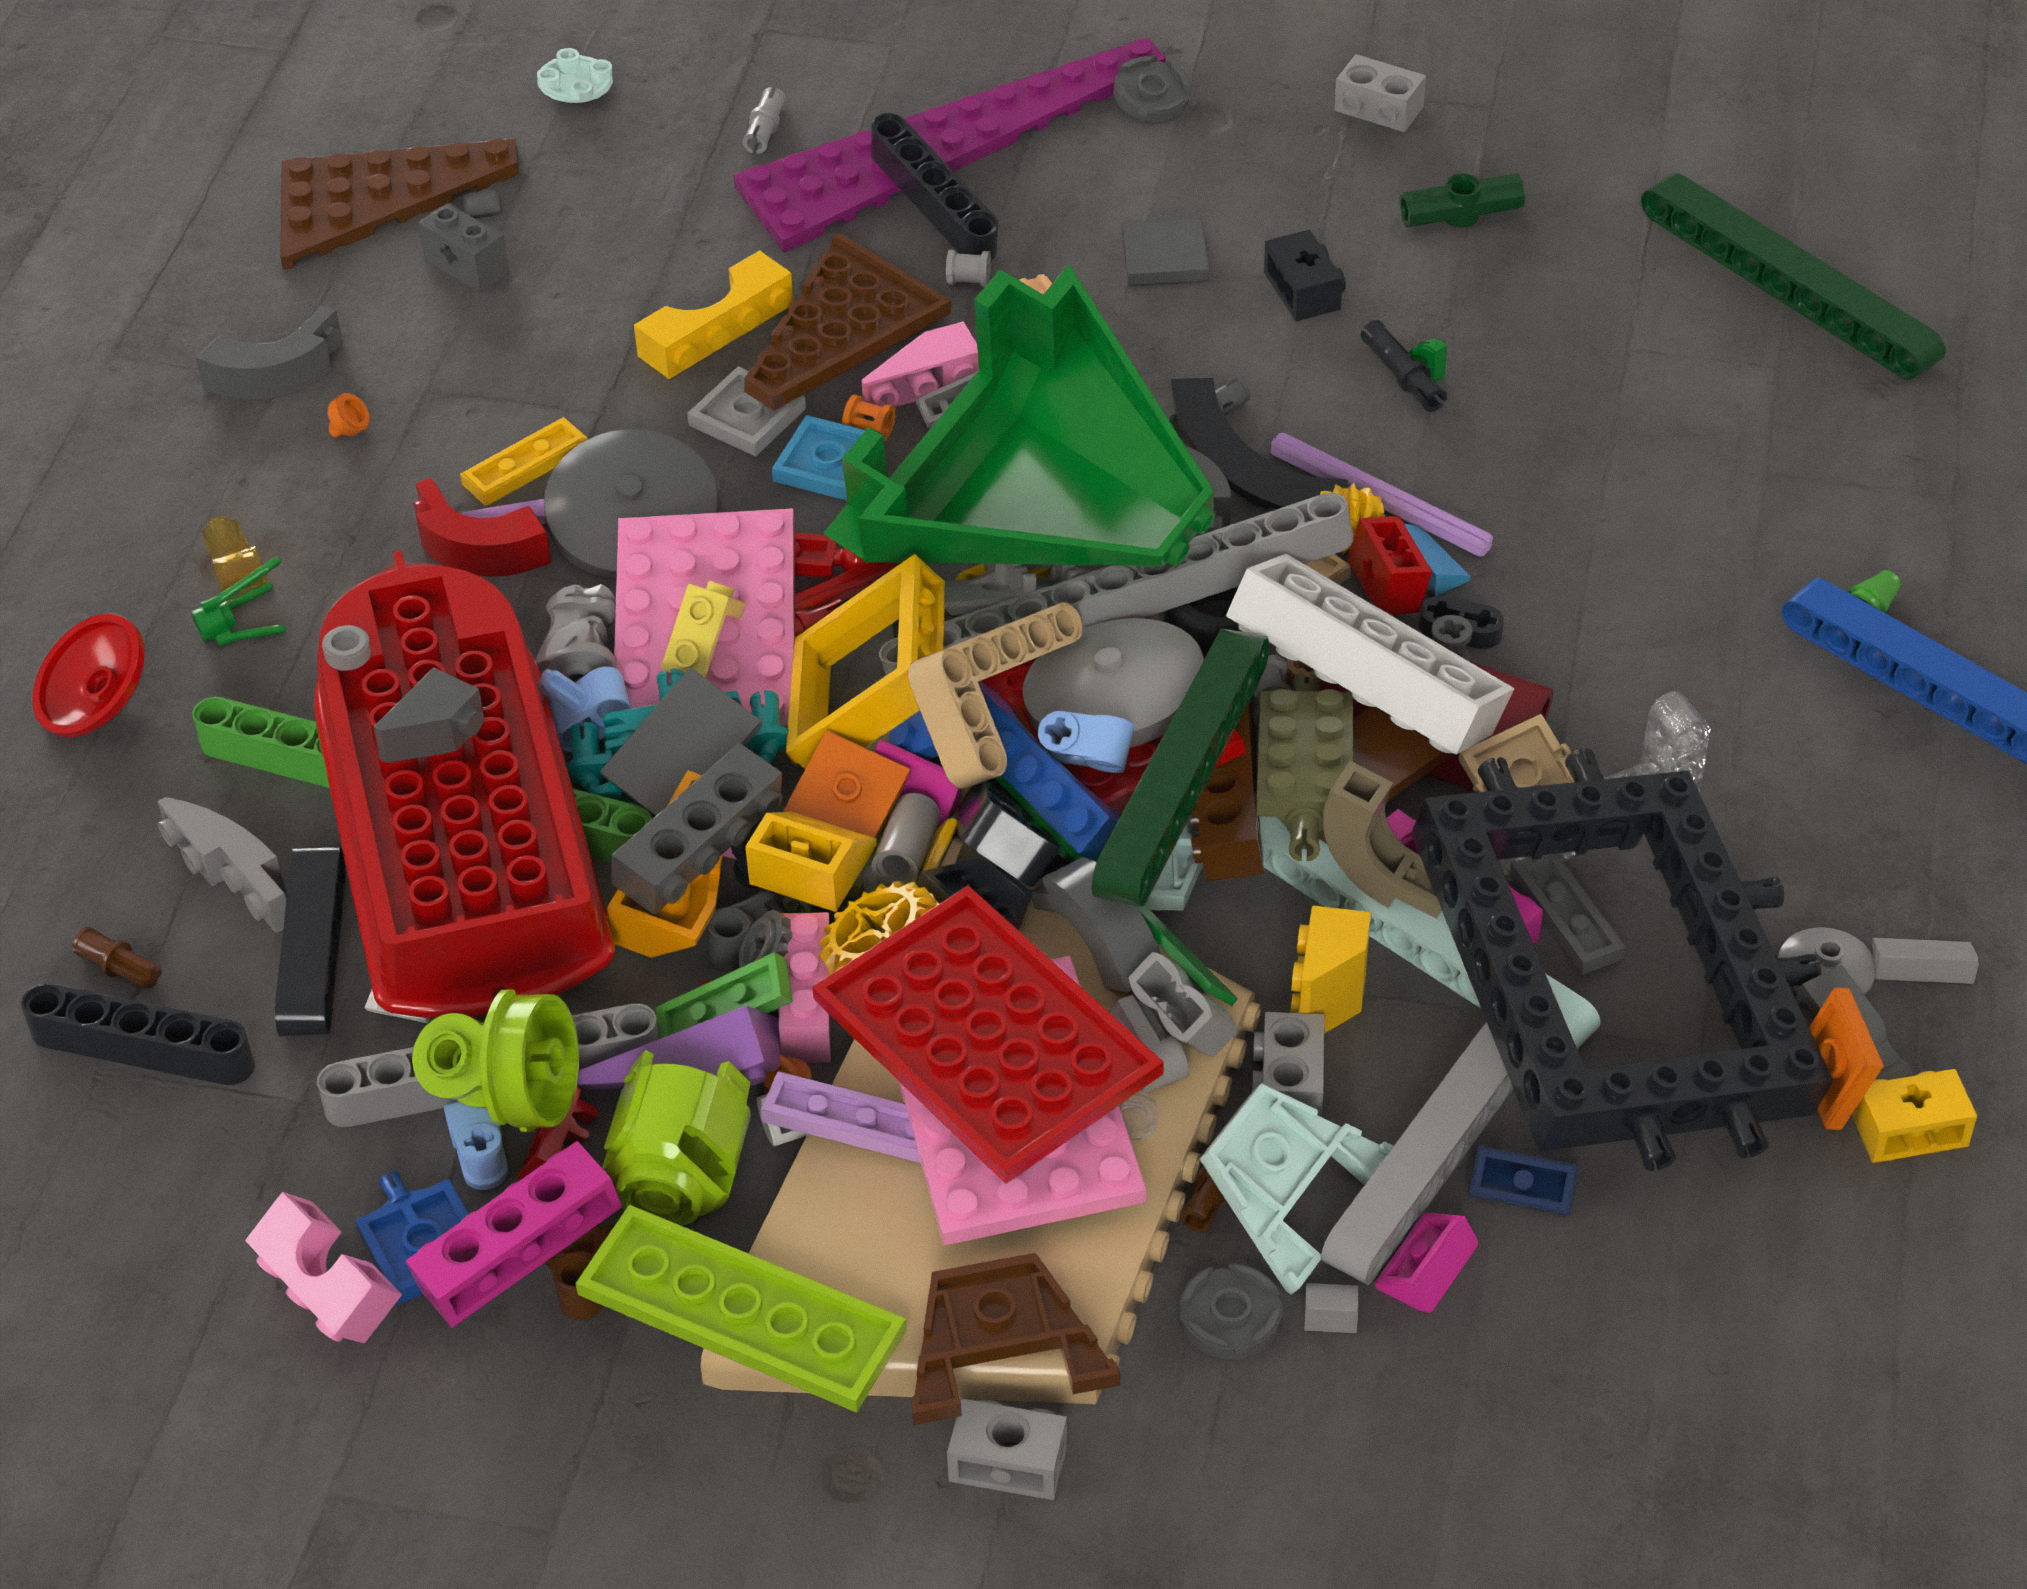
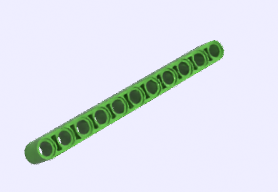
[192,697,652,862]

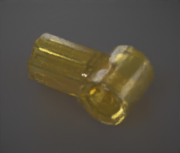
[201,515,267,592]

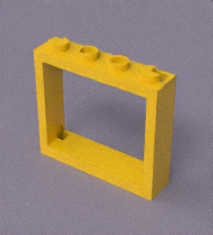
[786,554,945,769]

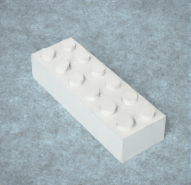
[1226,554,1514,754]

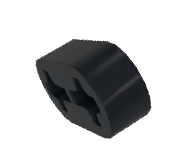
[1419,596,1504,649]

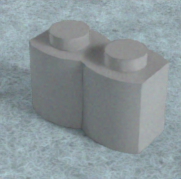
[1128,952,1237,1057]

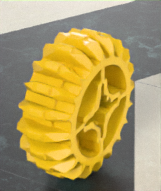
[819,880,939,975]

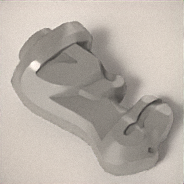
[536,584,617,682]

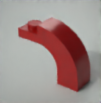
[413,478,551,577]

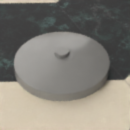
[1023,618,1204,748]

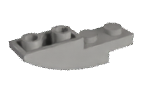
[157,797,286,933]

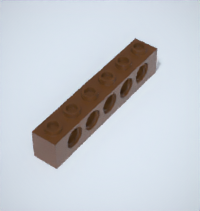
[1190,697,1264,882]

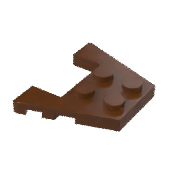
[911,1253,1120,1425]

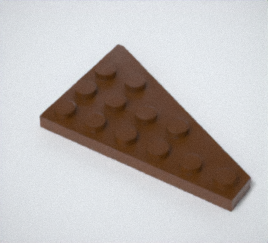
[744,232,951,411]

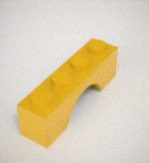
[634,250,794,379]

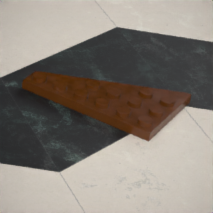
[280,138,519,269]

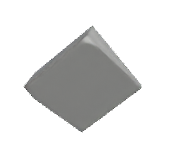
[1304,1283,1358,1333]

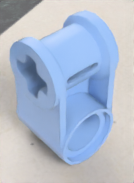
[1038,711,1134,773]
[443,1101,508,1190]

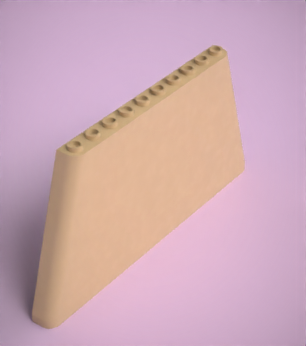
[701,838,1261,1404]

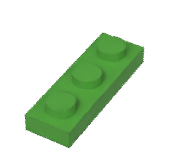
[655,952,793,1039]

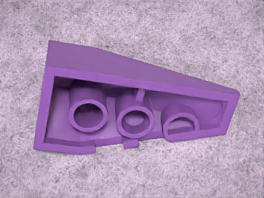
[577,1005,780,1090]

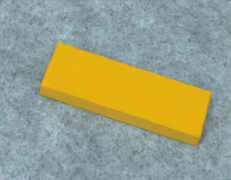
[460,417,588,506]

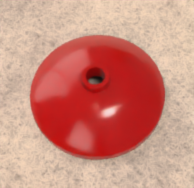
[32,613,145,738]

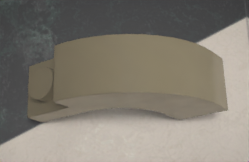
[1323,761,1442,919]

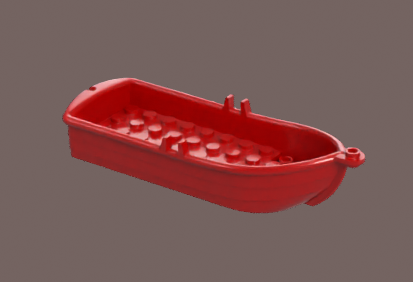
[314,549,615,1018]

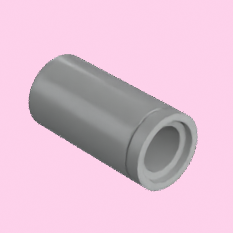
[872,793,940,886]

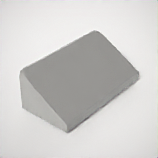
[1872,938,1979,984]

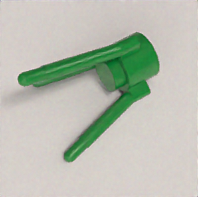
[190,557,286,647]

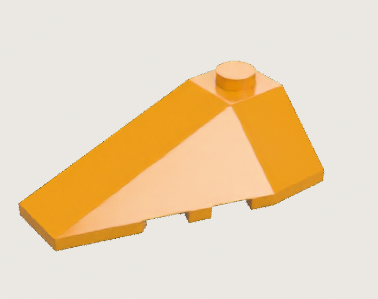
[607,770,723,958]

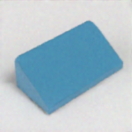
[1404,524,1471,597]

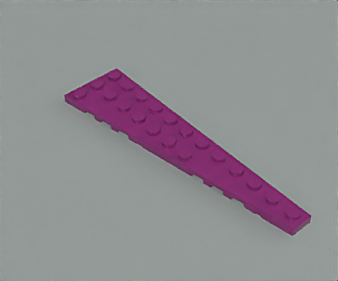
[733,37,1166,253]

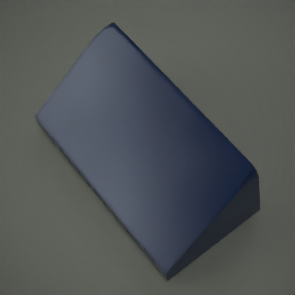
[1469,1145,1579,1216]

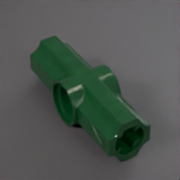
[1399,173,1525,228]

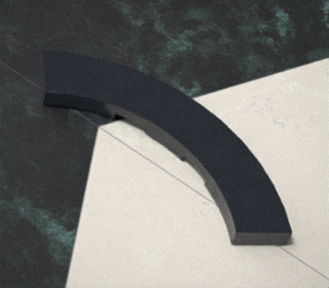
[1171,378,1348,509]

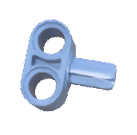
[537,666,631,752]

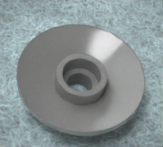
[1778,927,1876,995]

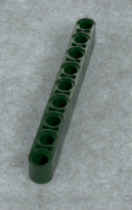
[1641,173,1946,380]
[1092,629,1269,907]

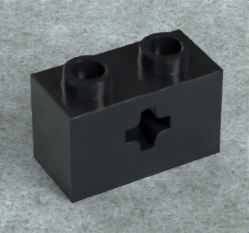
[1264,229,1346,321]

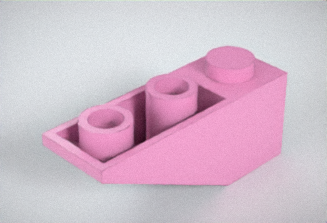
[861,321,979,407]

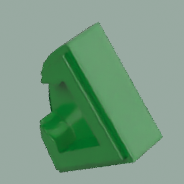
[1409,339,1447,382]

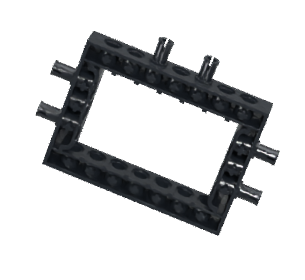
[1411,748,1833,1171]

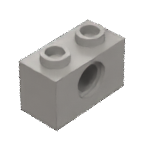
[947,1398,1067,1500]

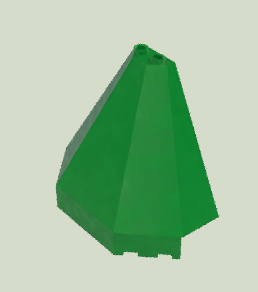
[823,264,1216,568]

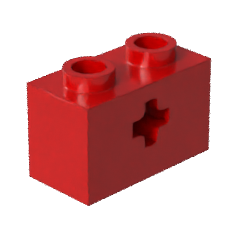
[1347,516,1432,615]

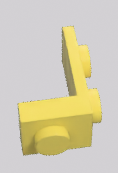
[661,581,746,678]

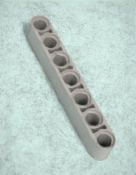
[317,1003,660,1127]
[1321,1022,1514,1285]

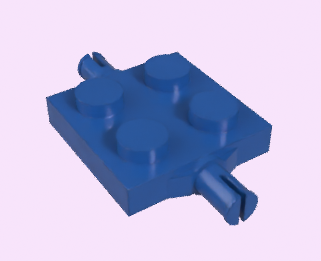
[355,1171,469,1306]

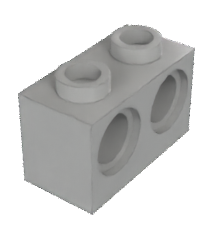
[1334,54,1426,132]
[1252,1012,1325,1117]

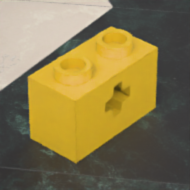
[1852,1069,1977,1163]

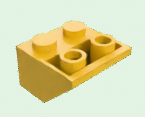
[745,811,877,912]
[1290,906,1371,1034]

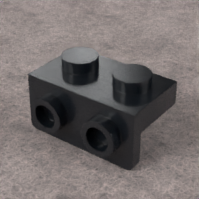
[916,842,1032,931]

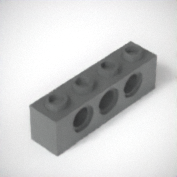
[611,743,783,915]

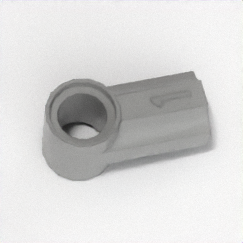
[1108,995,1189,1094]

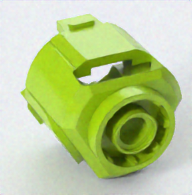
[602,1050,751,1226]

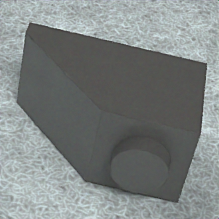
[374,668,485,763]

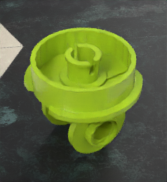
[412,989,579,1132]

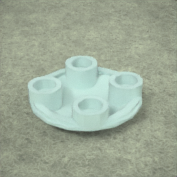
[537,48,613,103]

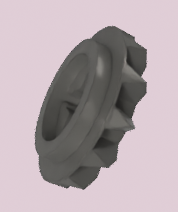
[739,910,792,968]

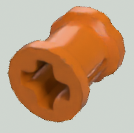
[842,394,896,441]

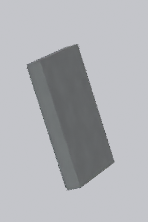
[600,667,763,817]

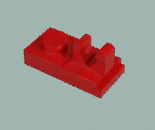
[517,1088,598,1180]

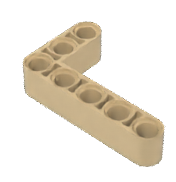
[908,602,1082,789]

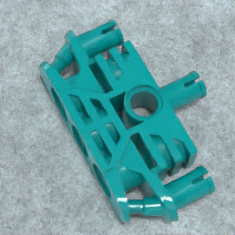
[566,669,789,807]

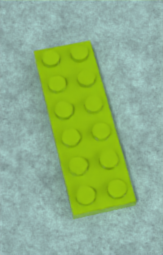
[576,1205,907,1413]

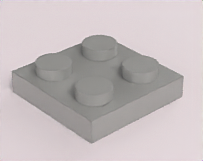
[687,366,806,457]

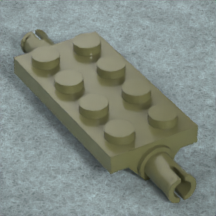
[1257,673,1353,861]

